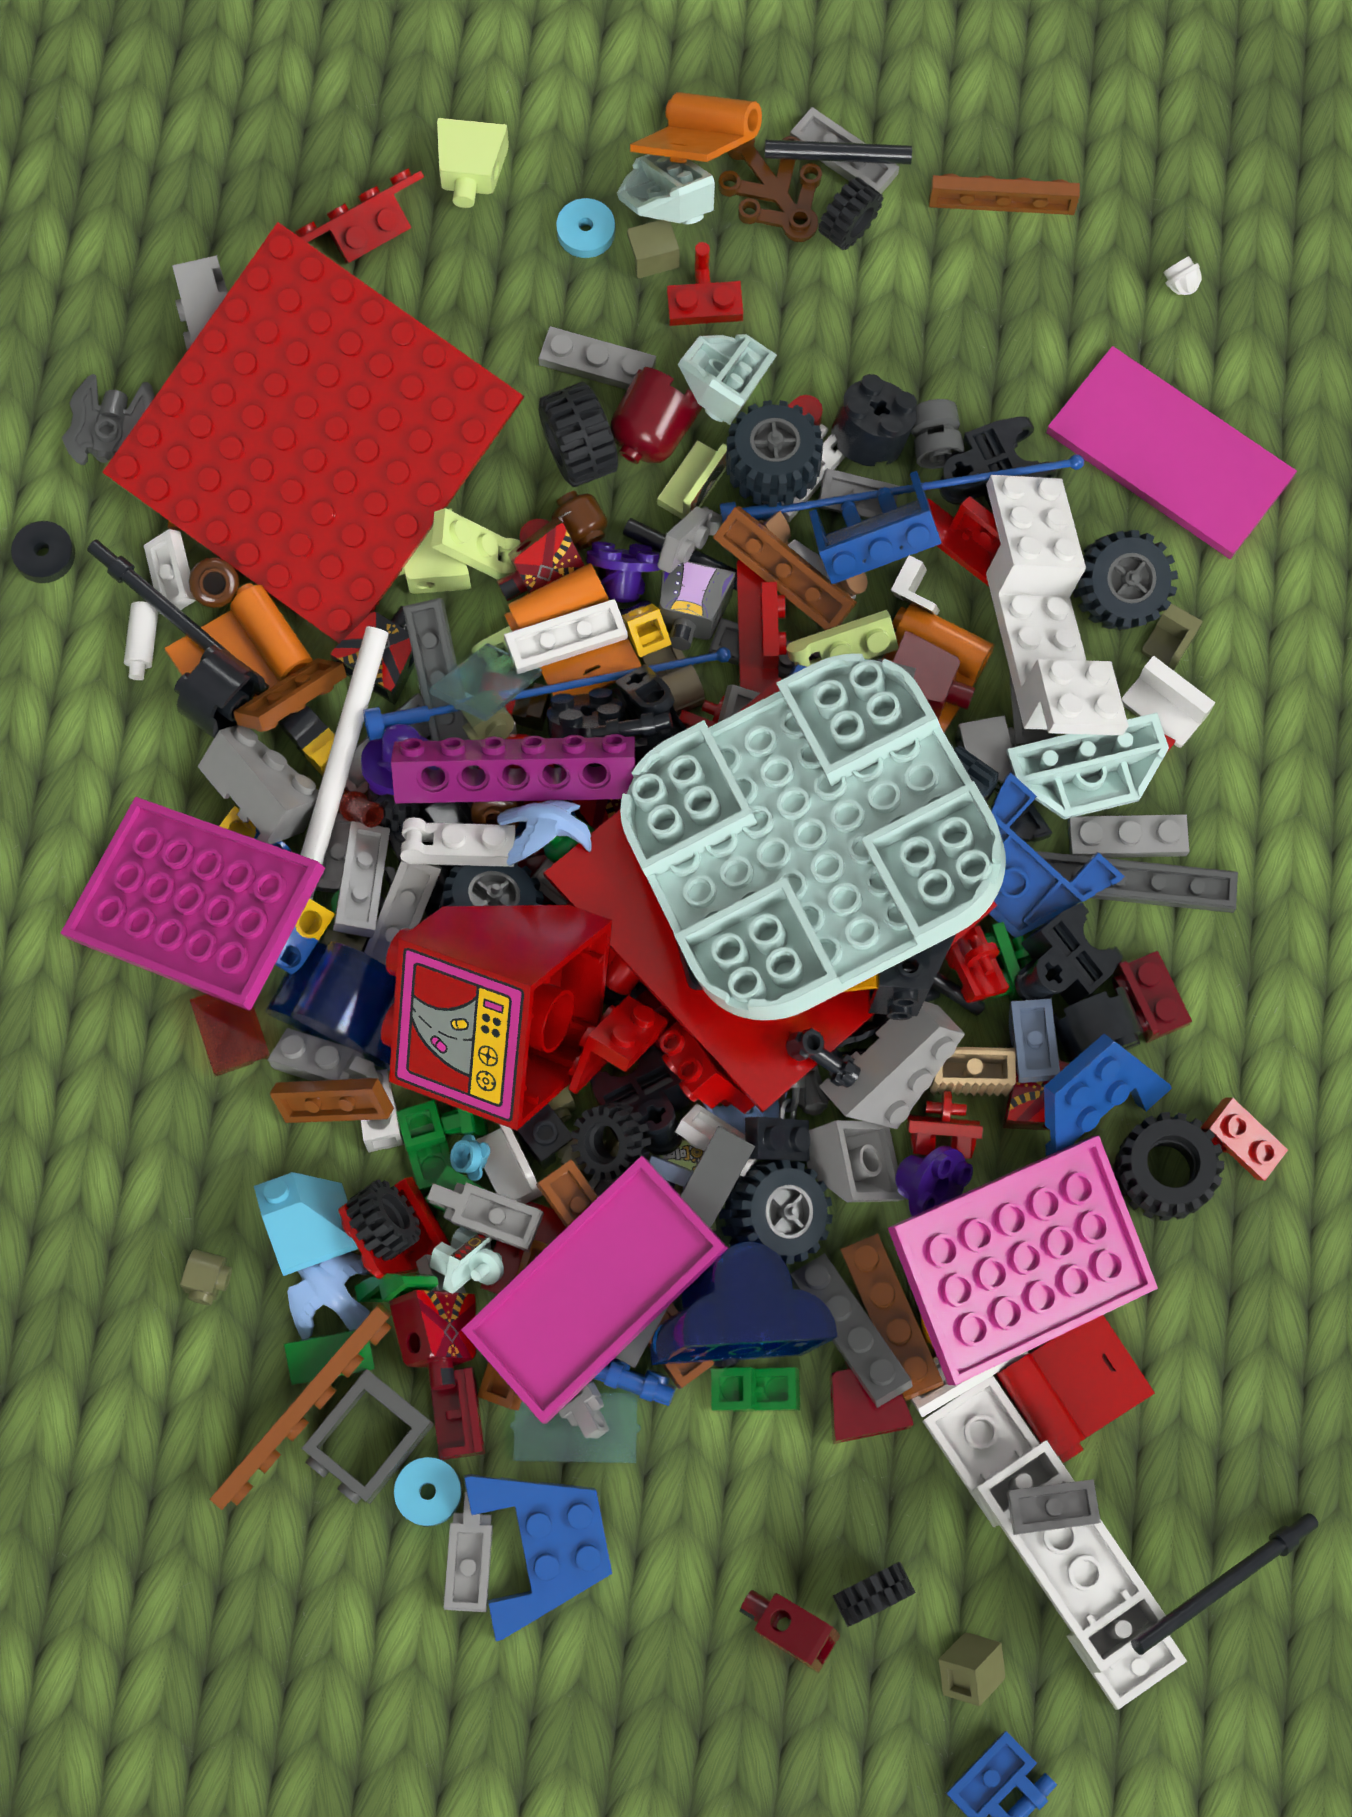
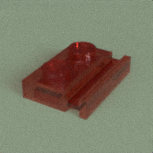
[190,994,270,1076]

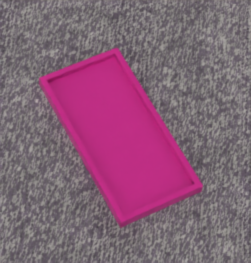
[1046,346,1297,560]
[461,1156,728,1424]

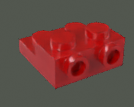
[657,1021,755,1114]

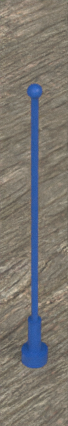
[720,454,1084,523]
[363,647,731,741]

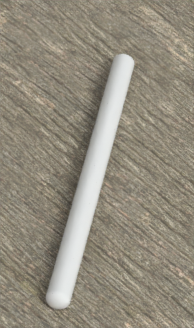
[301,626,389,900]

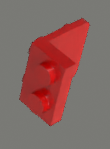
[569,995,669,1094]
[338,1177,451,1279]

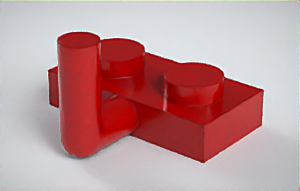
[667,242,743,326]

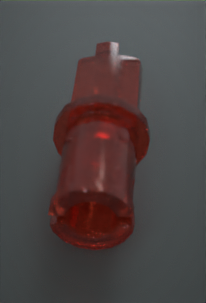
[338,789,384,828]

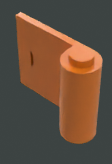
[630,92,762,163]
[504,563,642,696]
[165,583,313,698]
[882,603,995,734]

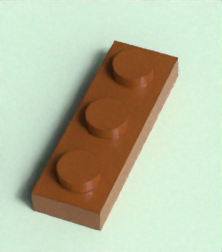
[233,658,347,732]
[269,1078,394,1123]

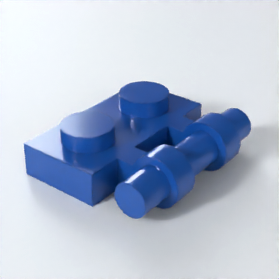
[594,1358,677,1406]
[945,1731,1057,1817]

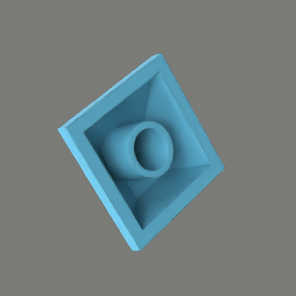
[254,1172,358,1276]

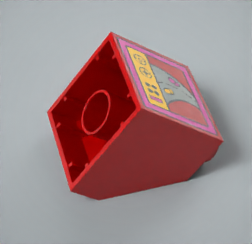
[381,905,613,1131]

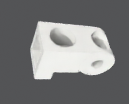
[361,1069,404,1152]

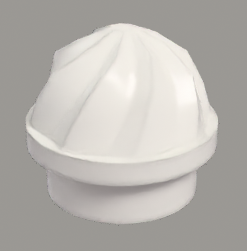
[1163,256,1202,295]

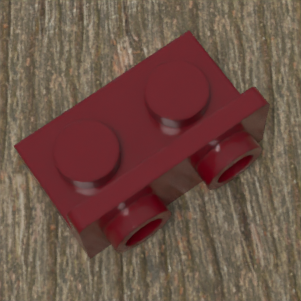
[1112,951,1192,1043]

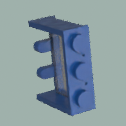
[809,471,942,584]

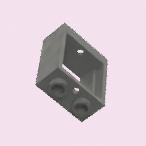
[301,1369,434,1504]

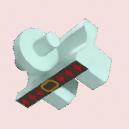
[429,1227,504,1294]

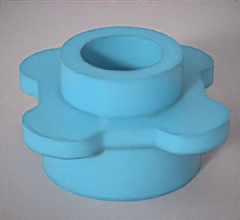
[450,1134,490,1181]

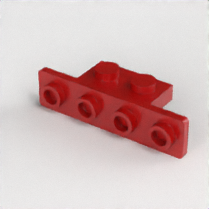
[294,168,424,264]
[927,496,1001,587]
[737,560,786,693]

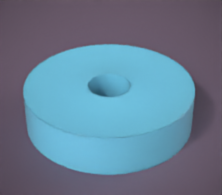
[556,198,615,258]
[394,1457,462,1526]

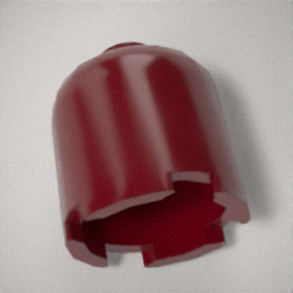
[610,367,703,464]

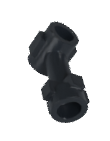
[786,1028,861,1088]

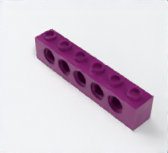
[391,734,636,803]

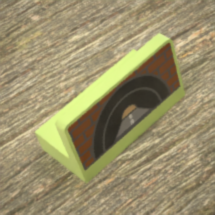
[657,440,727,519]

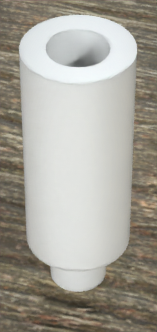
[124,601,158,680]

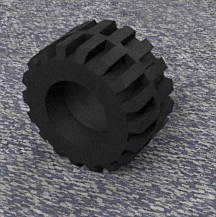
[538,381,618,488]
[1114,1112,1224,1221]

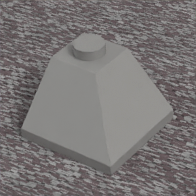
[806,1120,905,1202]

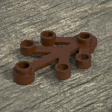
[718,136,822,242]

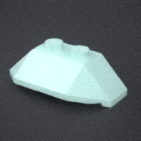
[617,154,715,224]
[678,334,777,425]
[1006,713,1169,819]

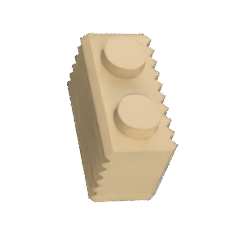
[930,1047,1016,1097]

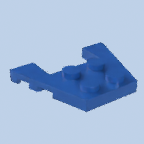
[989,772,1125,938]
[1044,1034,1172,1156]
[464,1474,612,1641]

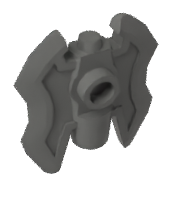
[62,374,155,465]

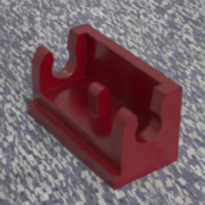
[429,1367,485,1461]

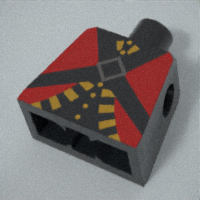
[330,606,415,705]

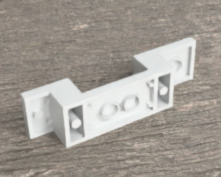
[986,475,1129,735]
[922,1375,1187,1710]

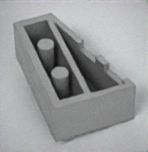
[172,255,228,350]
[198,725,319,845]
[819,1001,965,1129]

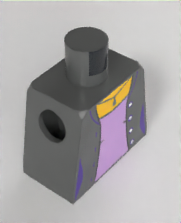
[660,561,736,650]

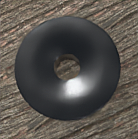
[11,521,75,583]

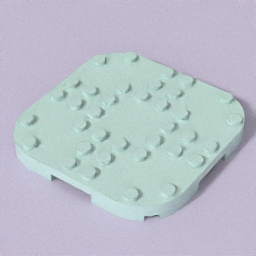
[620,653,1006,1020]

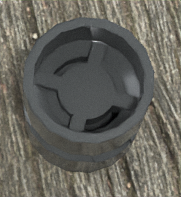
[911,399,965,469]

